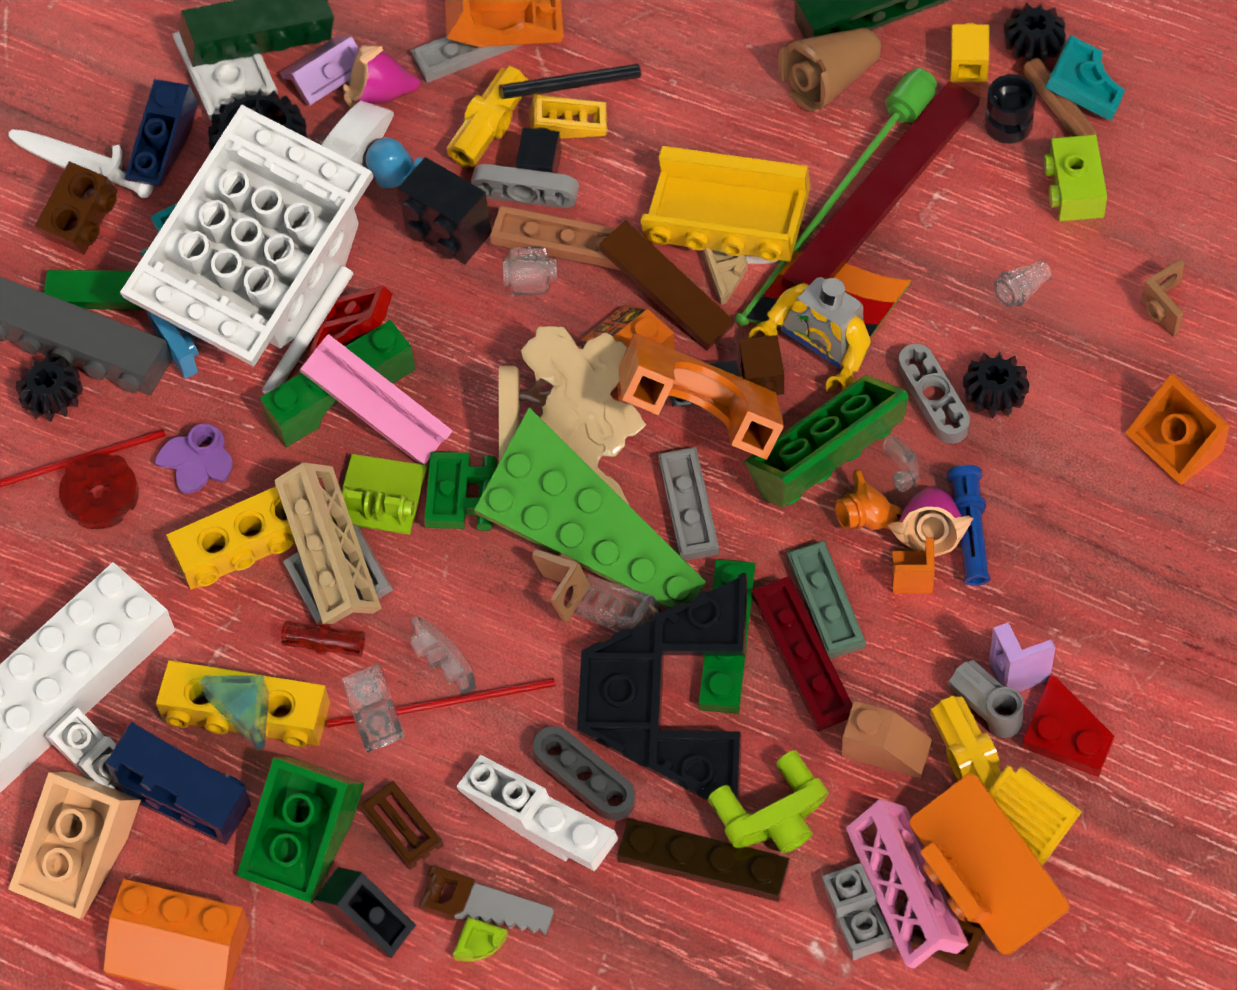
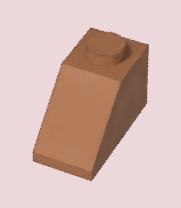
[842,701,932,779]

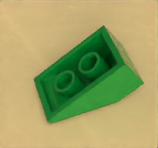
[236,757,365,903]

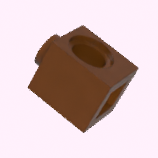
[739,335,784,395]

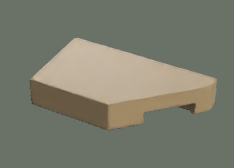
[702,248,748,305]

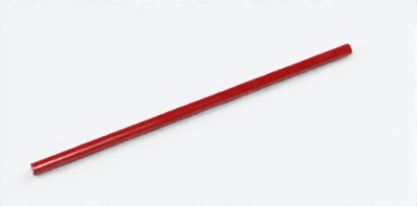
[0,429,166,487]
[327,678,555,728]

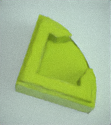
[453,917,508,962]

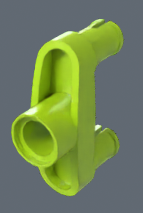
[708,750,829,854]

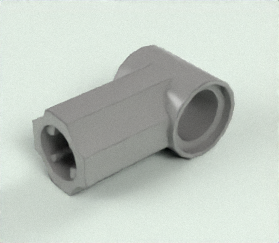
[948,660,1024,738]

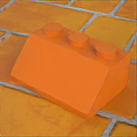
[103,879,250,990]

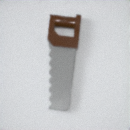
[418,866,554,936]

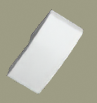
[44,707,117,789]

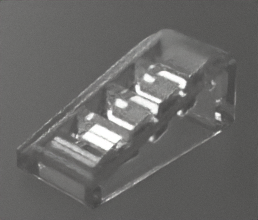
[574,575,661,633]

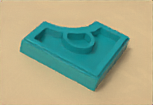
[1045,35,1126,121]

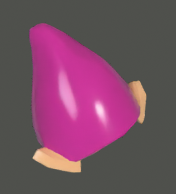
[343,45,420,108]
[888,486,974,557]

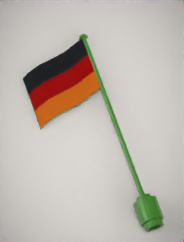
[735,68,937,338]

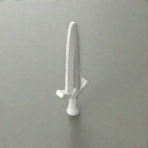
[8,129,154,198]

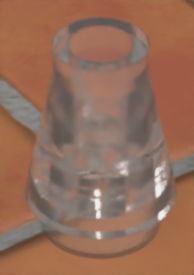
[994,260,1052,307]

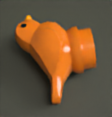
[835,469,903,530]

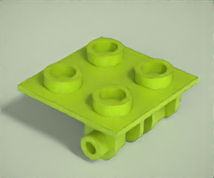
[334,454,428,535]

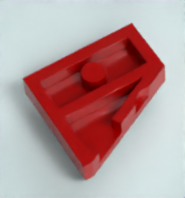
[307,285,393,358]
[1021,675,1115,777]

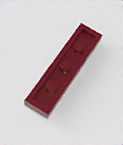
[752,576,853,731]

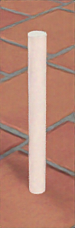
[261,266,354,394]

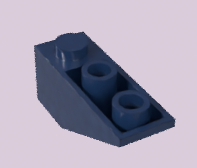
[124,79,198,187]

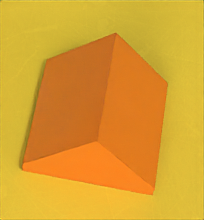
[1125,373,1230,485]

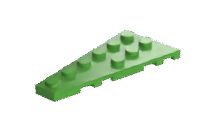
[474,407,706,609]

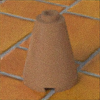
[778,28,881,112]

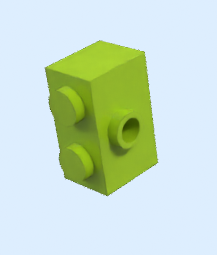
[1043,134,1108,222]

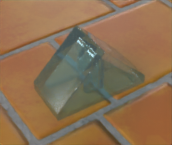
[199,676,269,751]

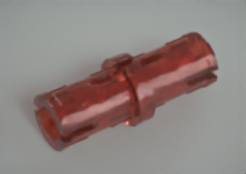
[281,620,365,657]

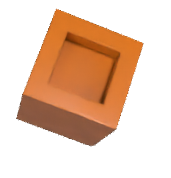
[892,537,935,594]

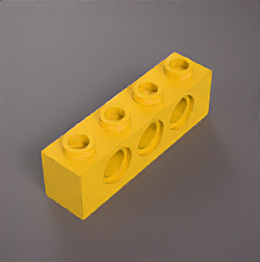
[166,486,334,590]
[156,660,330,747]

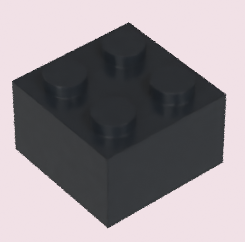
[398,157,491,265]

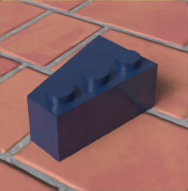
[106,722,251,845]

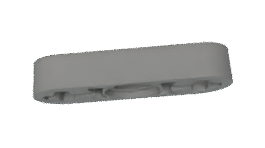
[471,164,579,209]
[898,344,970,444]

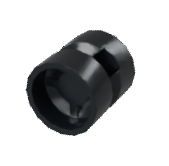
[985,74,1036,144]

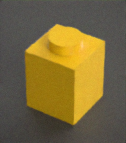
[950,23,989,82]

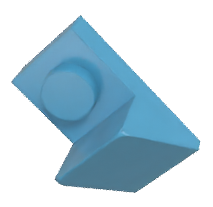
[146,310,199,379]

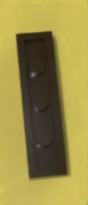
[617,818,789,902]

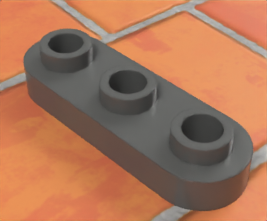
[533,726,636,820]

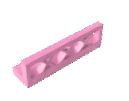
[299,334,453,465]
[846,799,969,968]

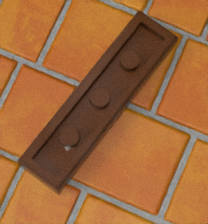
[598,220,735,350]

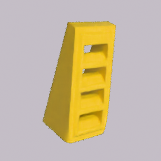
[529,95,607,139]

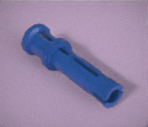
[947,465,990,586]

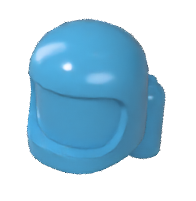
[365,137,424,188]

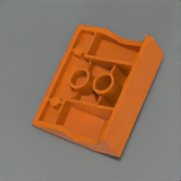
[445,0,564,47]

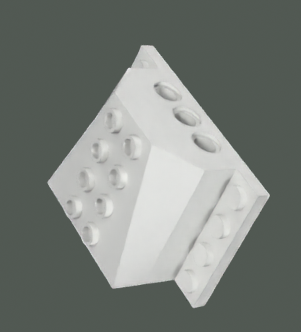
[120,105,373,367]

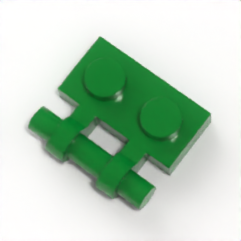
[424,452,498,531]

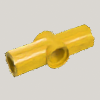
[447,66,528,169]
[930,696,1002,791]

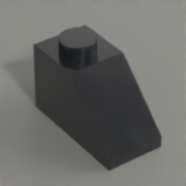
[313,867,416,958]

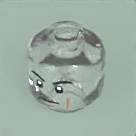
[502,246,557,296]

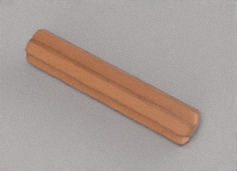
[1023,58,1097,137]

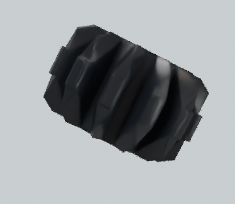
[1004,2,1066,63]
[963,350,1030,419]
[16,354,83,422]

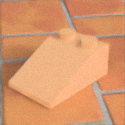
[8,772,141,919]

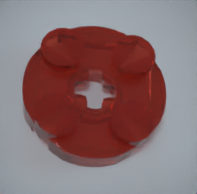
[59,454,139,530]

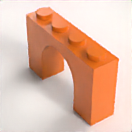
[618,333,784,460]

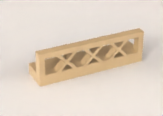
[274,462,382,624]

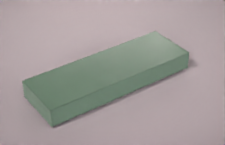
[787,541,866,659]

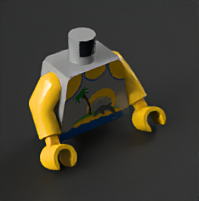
[749,277,871,392]

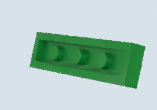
[699,559,756,714]

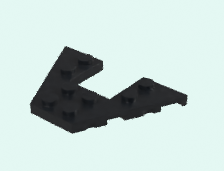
[577,573,748,801]

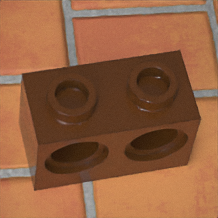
[35,161,118,255]

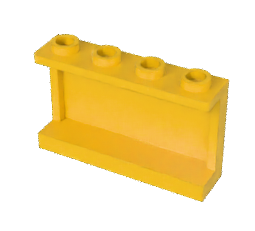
[641,146,811,262]

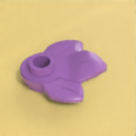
[155,423,233,494]

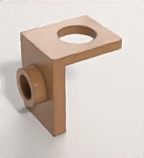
[1141,259,1185,336]
[531,549,590,622]

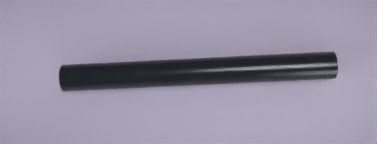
[499,64,641,100]

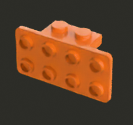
[909,774,1070,955]

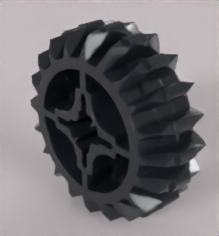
[208,88,308,151]

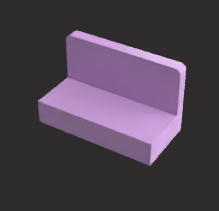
[280,36,359,105]
[989,622,1056,692]

